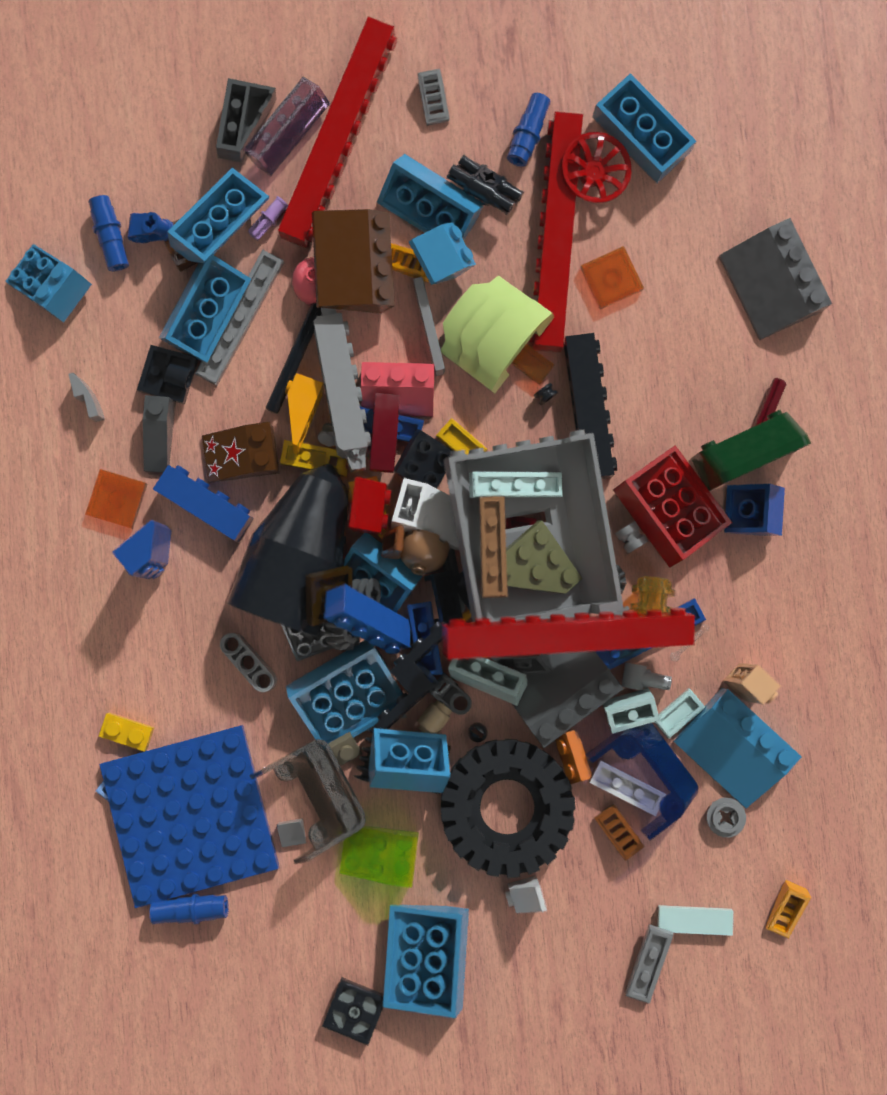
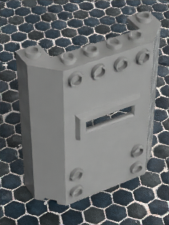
[443,430,624,623]

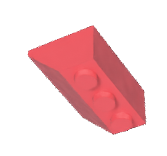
[361,362,434,417]

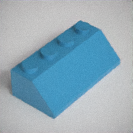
[376,154,484,240]
[167,168,269,263]
[159,255,251,363]

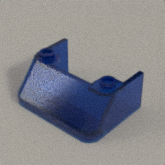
[586,723,698,840]

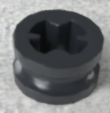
[534,383,558,405]

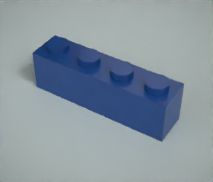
[153,465,254,542]
[325,584,411,654]

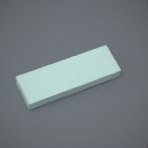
[657,905,733,936]

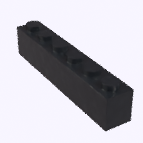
[563,333,617,479]

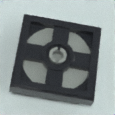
[322,977,384,1045]

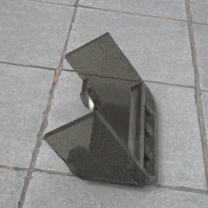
[249,739,366,864]

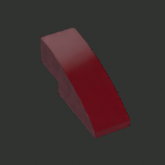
[369,393,400,473]

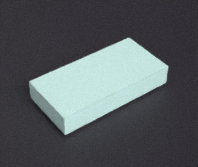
[654,688,705,739]

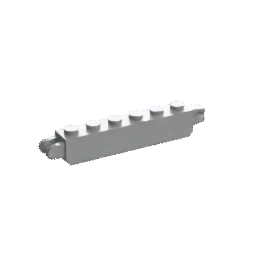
[314,308,371,473]

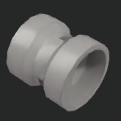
[615,521,648,554]

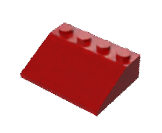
[613,445,732,568]

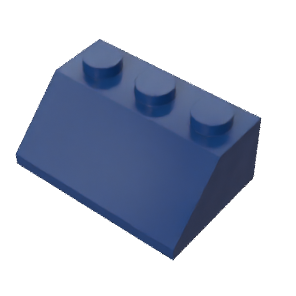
[112,520,172,579]

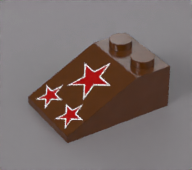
[202,422,279,483]

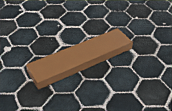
[479,496,508,598]

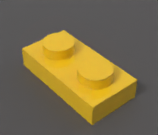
[98,713,155,752]

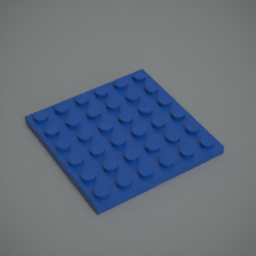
[99,725,280,908]

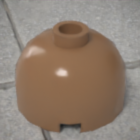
[401,530,450,575]

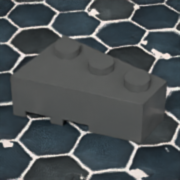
[216,78,276,162]

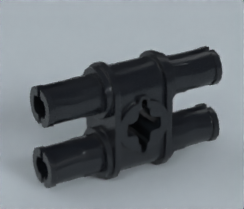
[446,155,524,216]

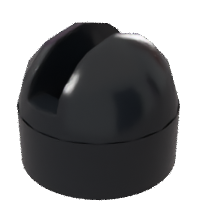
[468,722,488,742]

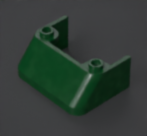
[691,410,812,491]

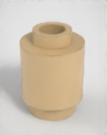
[418,700,452,734]

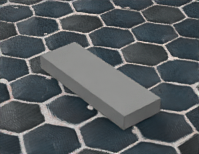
[625,924,673,1004]

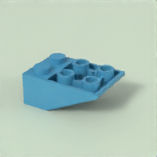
[5,244,92,322]

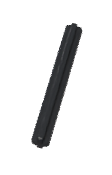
[266,303,321,414]

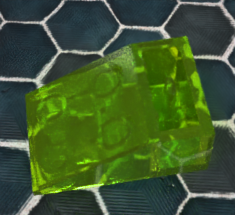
[340,823,419,888]

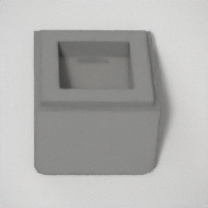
[277,818,307,847]

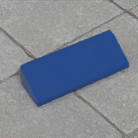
[407,601,443,675]

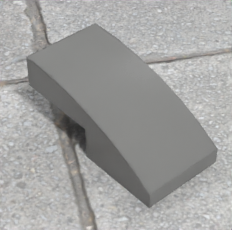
[69,373,105,422]

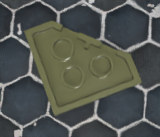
[506,520,583,594]

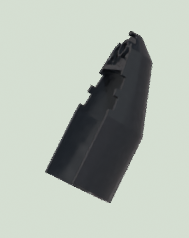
[226,464,348,637]

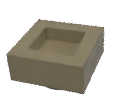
[328,732,362,766]

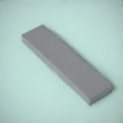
[413,277,445,376]

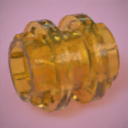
[630,576,675,614]

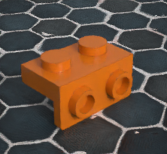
[555,730,592,784]

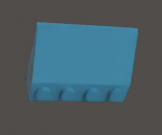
[286,640,403,754]
[673,688,802,809]
[383,905,469,1018]

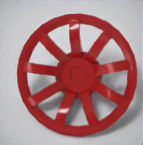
[562,132,632,203]

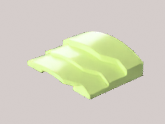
[441,275,554,394]

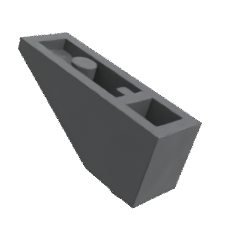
[143,395,176,473]

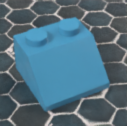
[409,222,476,285]

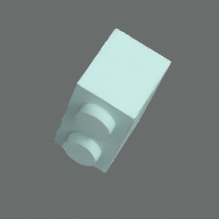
[602,688,660,734]

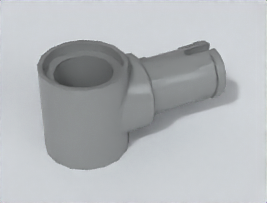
[621,663,672,691]

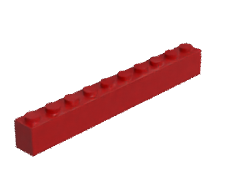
[278,16,397,248]
[529,111,583,353]
[442,608,695,659]

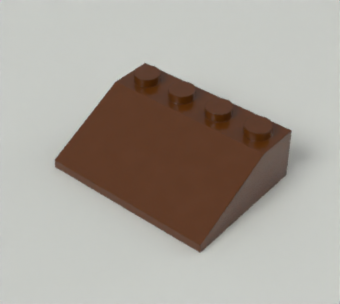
[312,209,395,314]

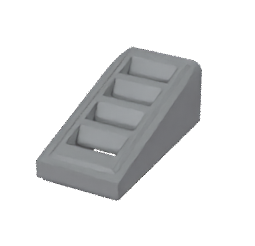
[417,69,450,125]

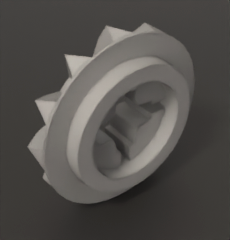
[706,797,746,838]

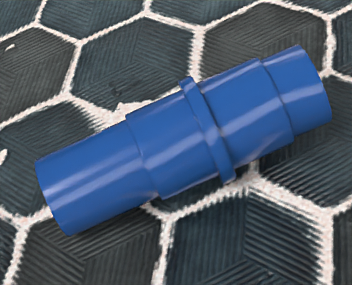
[507,93,551,167]
[88,195,129,271]
[150,894,229,925]

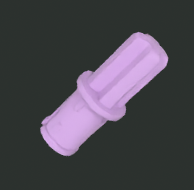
[248,196,288,240]

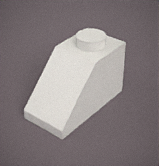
[505,875,547,913]

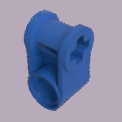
[127,212,173,243]

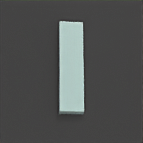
[469,472,563,498]

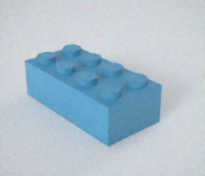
[592,73,696,183]

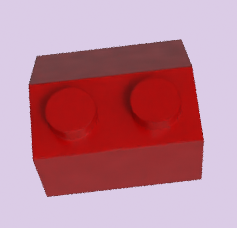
[349,477,391,535]

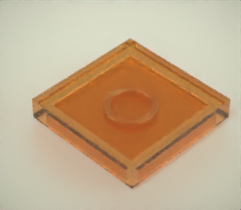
[580,246,644,310]
[85,469,148,529]

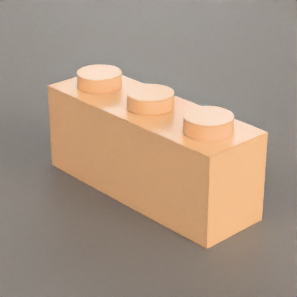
[723,663,781,705]

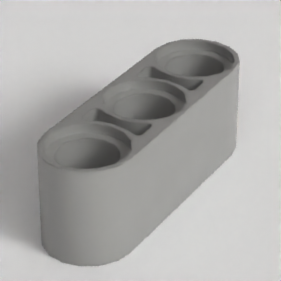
[220,633,277,692]

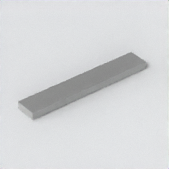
[195,249,284,386]

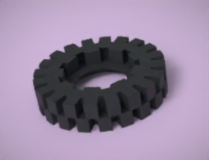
[441,739,576,878]

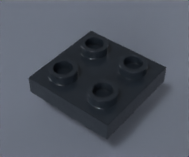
[137,345,198,405]
[394,429,453,489]

